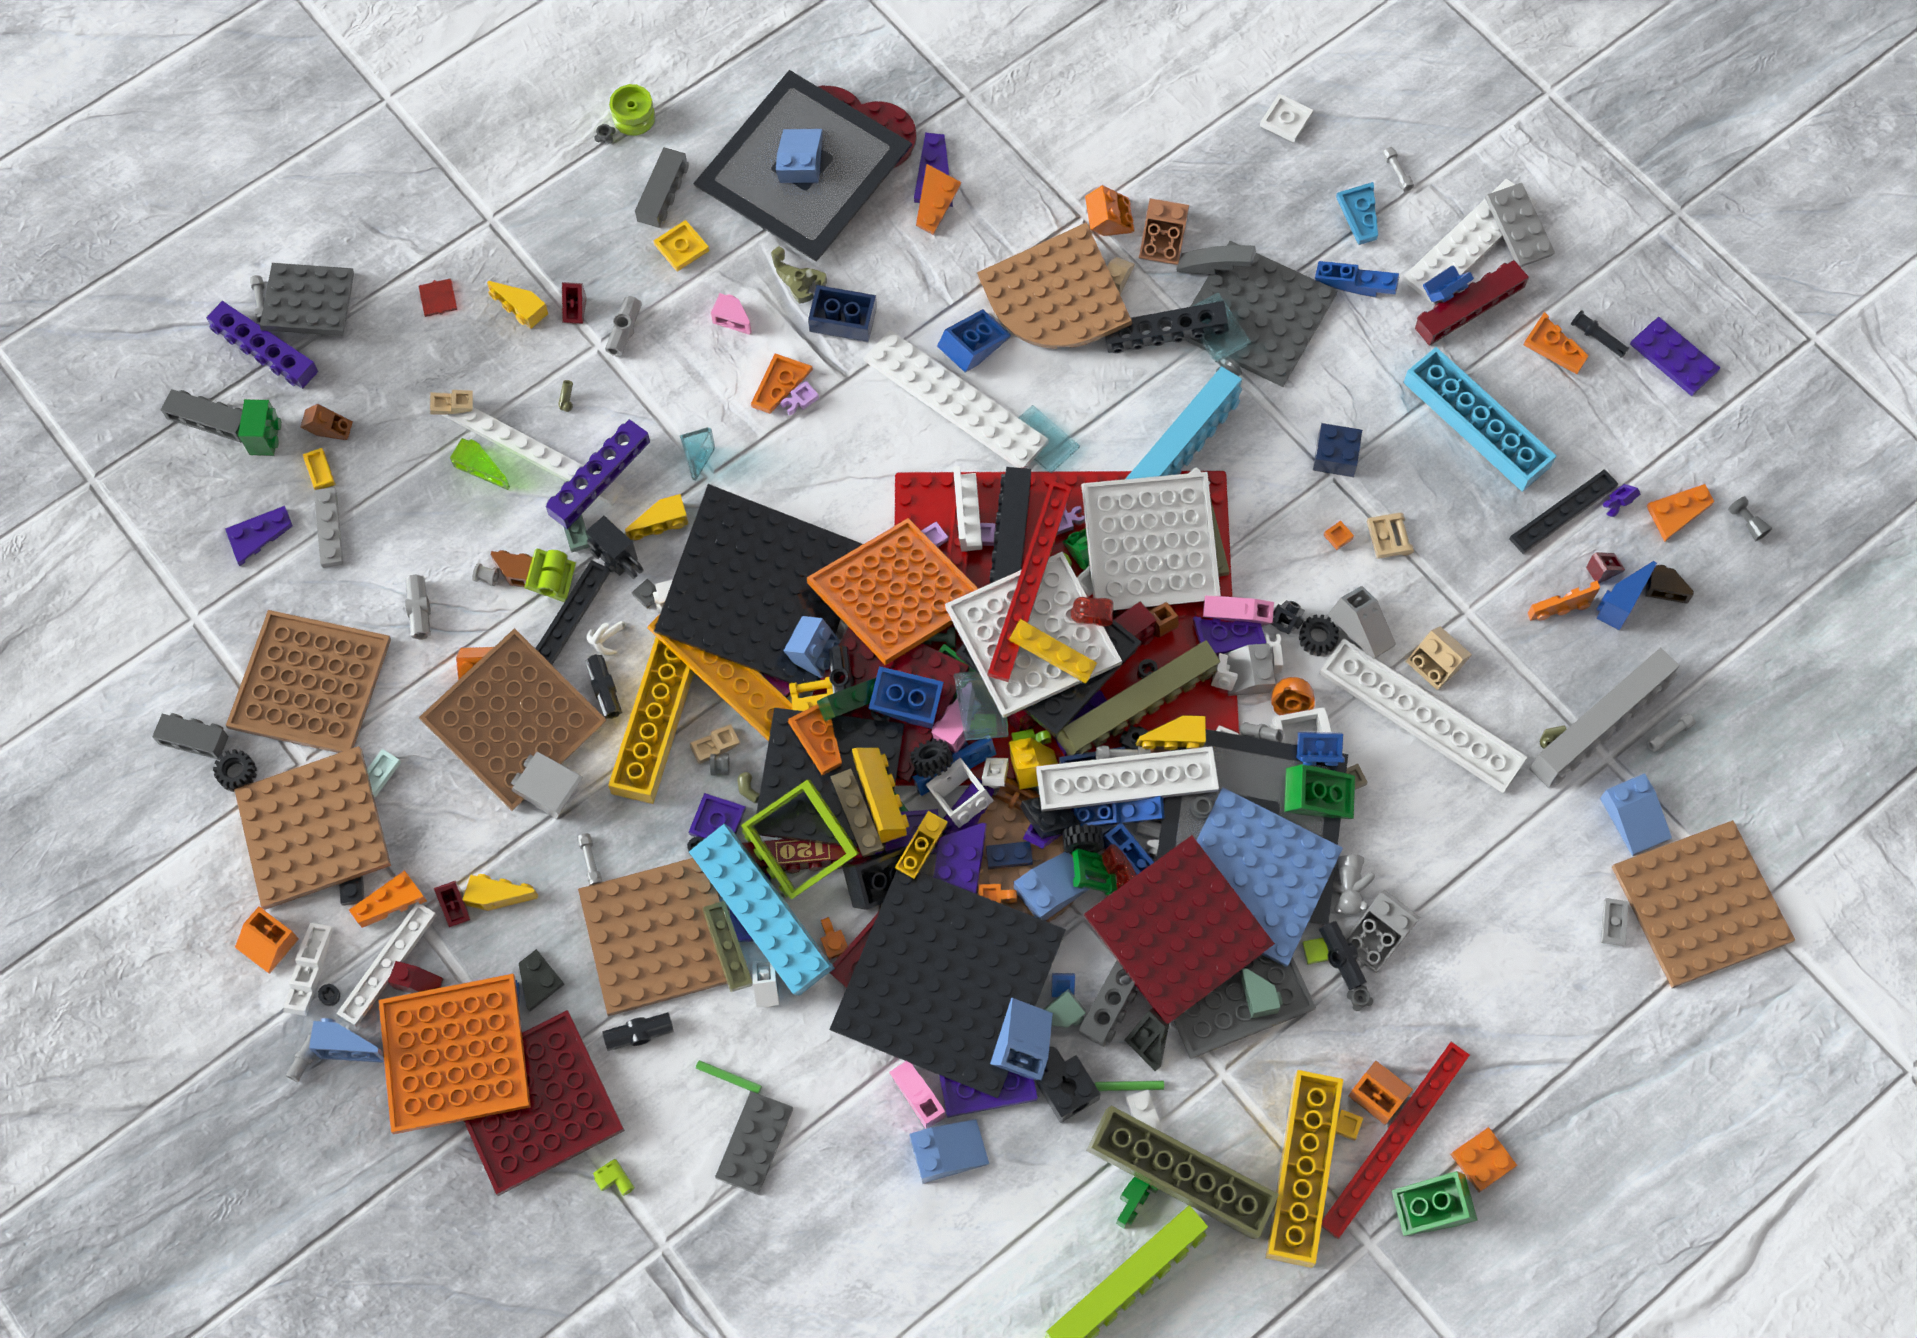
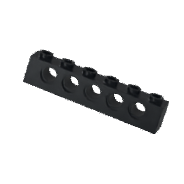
[1105,301,1229,354]

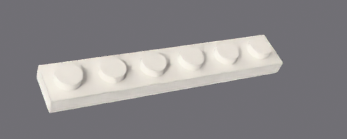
[336,902,437,1027]

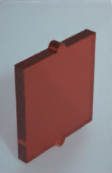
[418,278,458,317]

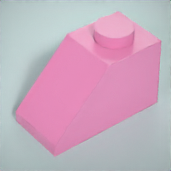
[711,293,752,335]

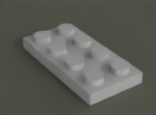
[1485,183,1555,267]

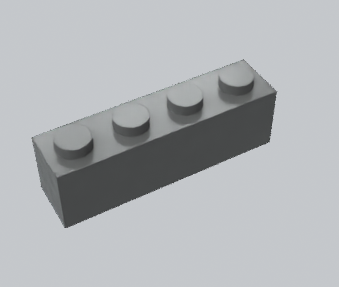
[635,147,689,228]
[161,389,243,443]

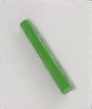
[696,1060,762,1094]
[1095,1081,1164,1091]

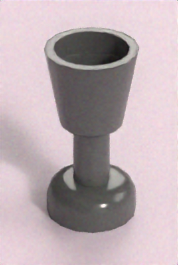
[1728,496,1772,542]

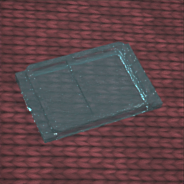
[1191,293,1251,363]
[1018,405,1080,473]
[954,672,1008,740]

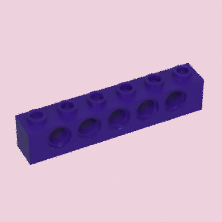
[206,300,319,389]
[545,419,650,529]

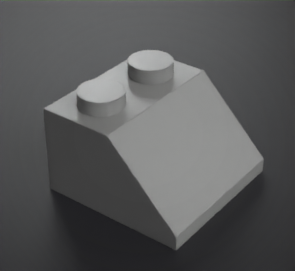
[1225,644,1276,696]

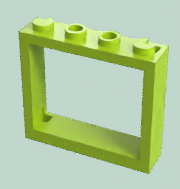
[741,779,860,899]

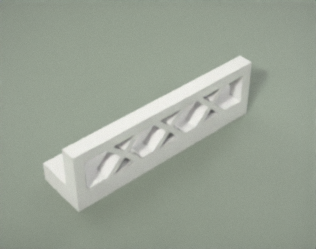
[953,466,982,552]

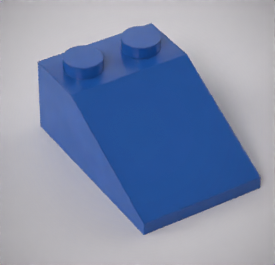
[937,309,1011,372]
[1596,561,1657,630]
[869,666,943,729]

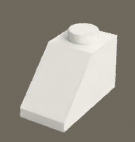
[752,960,779,1008]

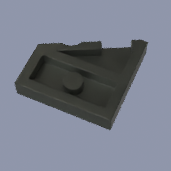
[518,949,565,1012]
[1124,1008,1169,1071]

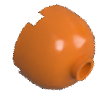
[1271,677,1315,715]

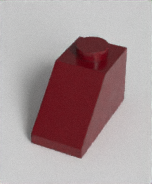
[388,961,444,993]

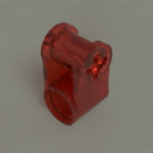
[1070,597,1114,626]

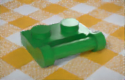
[1072,848,1117,896]

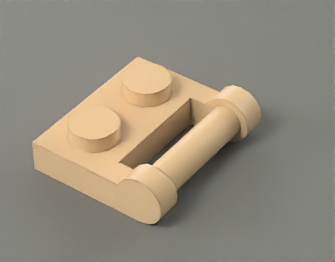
[1367,513,1414,559]

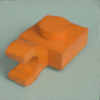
[978,884,1017,903]
[820,917,848,960]

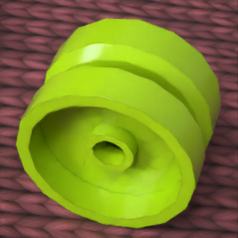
[609,84,655,136]

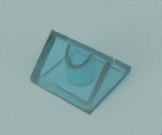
[679,427,715,481]

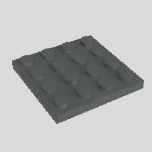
[260,263,354,336]

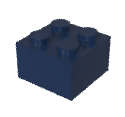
[1313,423,1363,477]

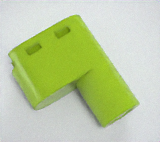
[593,1159,635,1196]

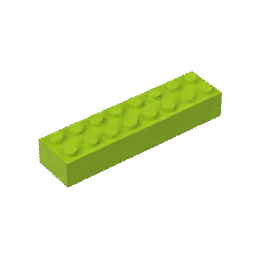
[1045,1205,1208,1338]

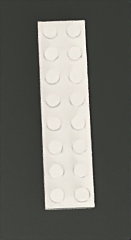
[1402,178,1537,304]
[1036,746,1219,811]

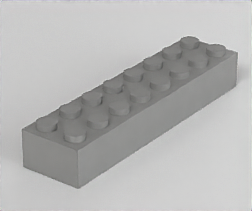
[1530,647,1680,788]

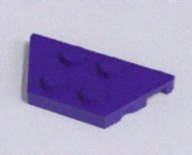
[934,823,987,894]

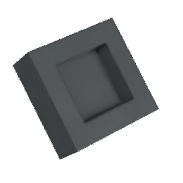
[632,579,657,609]

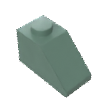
[1240,968,1283,1019]
[1043,988,1086,1027]

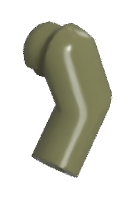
[558,380,573,412]

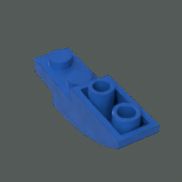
[1315,261,1400,297]
[1074,796,1165,826]

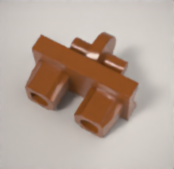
[995,778,1040,811]

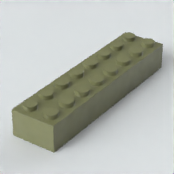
[1056,640,1221,756]
[1086,1105,1279,1239]

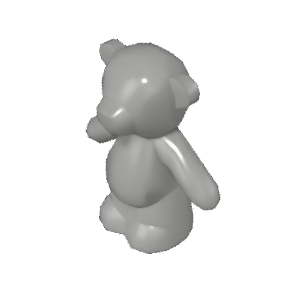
[1333,854,1375,915]

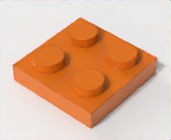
[1450,1127,1517,1193]

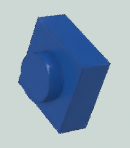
[1051,973,1075,997]

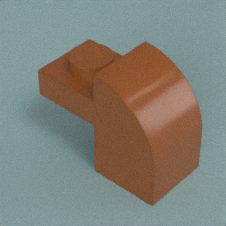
[1146,602,1179,638]

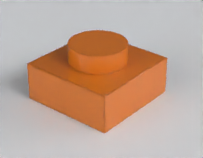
[1324,521,1354,550]

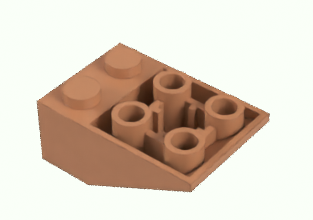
[1139,198,1189,265]

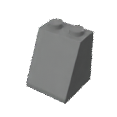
[511,752,583,819]

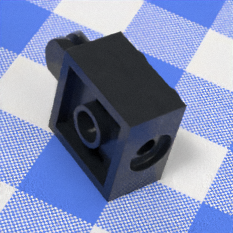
[585,515,644,579]
[1037,1047,1101,1123]

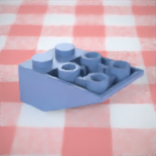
[990,998,1053,1080]

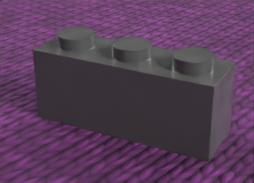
[152,713,229,760]

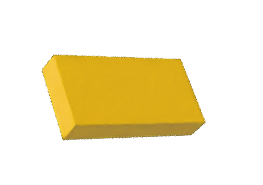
[302,448,336,490]

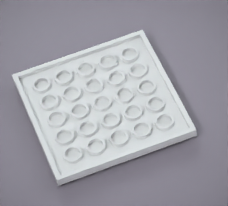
[1081,472,1221,611]
[945,552,1122,718]

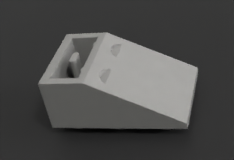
[1328,586,1396,659]
[1345,890,1421,973]

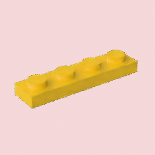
[1009,619,1097,684]

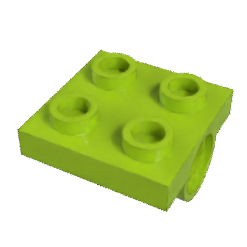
[525,548,576,602]

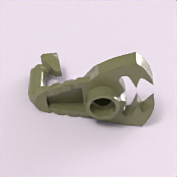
[771,246,827,304]

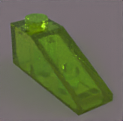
[450,438,510,490]

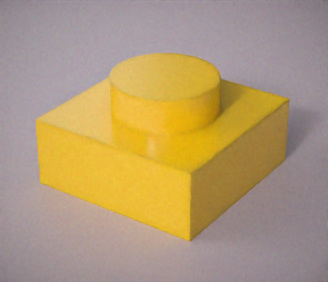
[1335,1109,1363,1141]

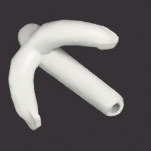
[587,621,626,656]

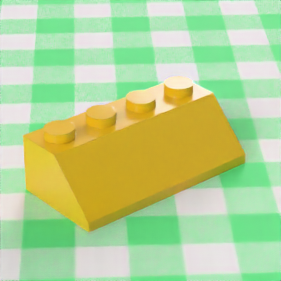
[852,748,909,843]

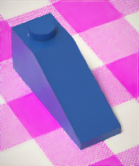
[1103,822,1154,877]

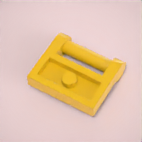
[789,677,833,711]

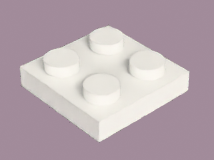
[1260,94,1313,142]

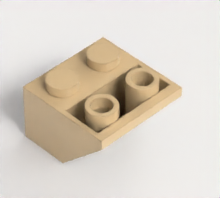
[1405,626,1472,690]

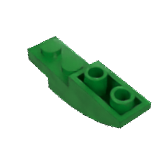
[1116,1176,1158,1229]

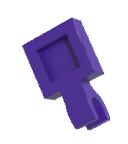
[1603,484,1641,517]

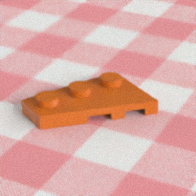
[349,870,427,928]

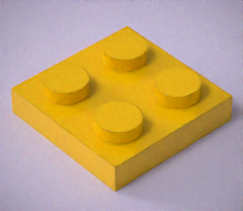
[653,220,710,272]

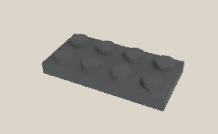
[715,1091,793,1195]

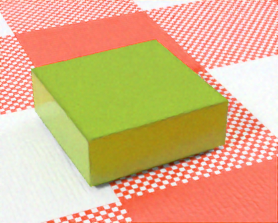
[1302,938,1328,965]

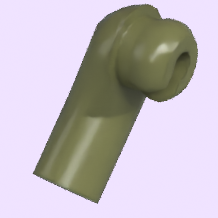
[1539,725,1567,749]
[737,772,760,803]

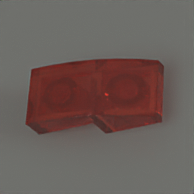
[1102,844,1136,887]

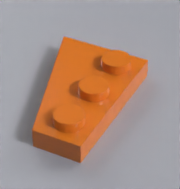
[916,164,962,235]
[1523,312,1588,374]
[751,353,813,414]
[1646,484,1714,542]
[1528,581,1600,621]
[788,704,842,775]

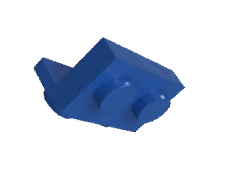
[1423,265,1474,302]
[1297,732,1345,766]

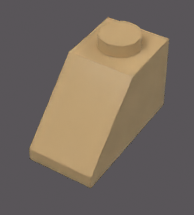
[1107,257,1135,294]

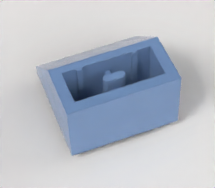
[784,616,840,678]

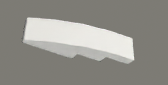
[283,923,332,1016]

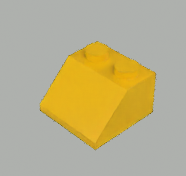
[1009,738,1058,789]

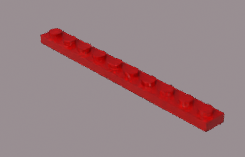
[987,481,1072,682]
[1321,1041,1470,1239]

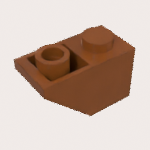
[300,404,353,440]
[490,550,533,588]

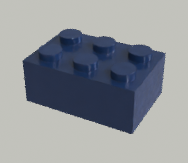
[808,285,877,342]

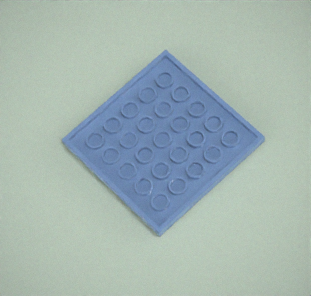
[1196,787,1343,967]

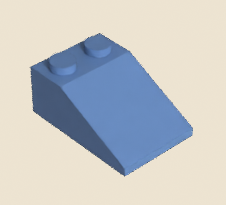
[776,129,823,183]
[1600,773,1672,856]
[1014,852,1089,921]
[309,1018,384,1063]
[909,1119,989,1184]

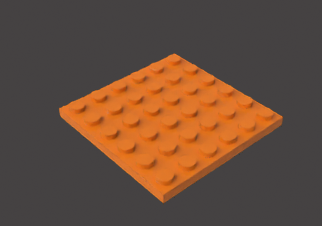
[807,518,978,665]
[379,974,531,1135]

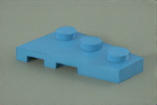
[1336,182,1378,245]

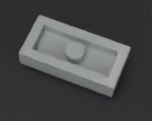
[1601,898,1628,946]

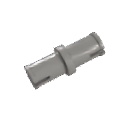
[1240,722,1284,742]
[286,1035,314,1082]

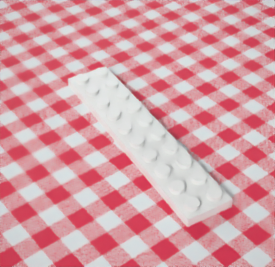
[864,330,1049,468]
[1319,639,1527,793]

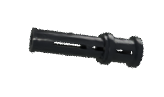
[1570,310,1629,358]

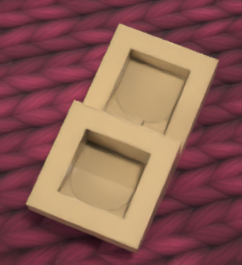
[430,390,473,415]
[690,724,740,764]

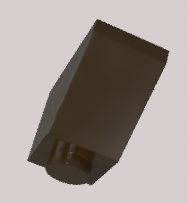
[1645,565,1694,604]

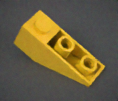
[487,281,549,329]
[625,494,689,541]
[1136,716,1206,750]
[895,811,948,879]
[463,874,538,911]

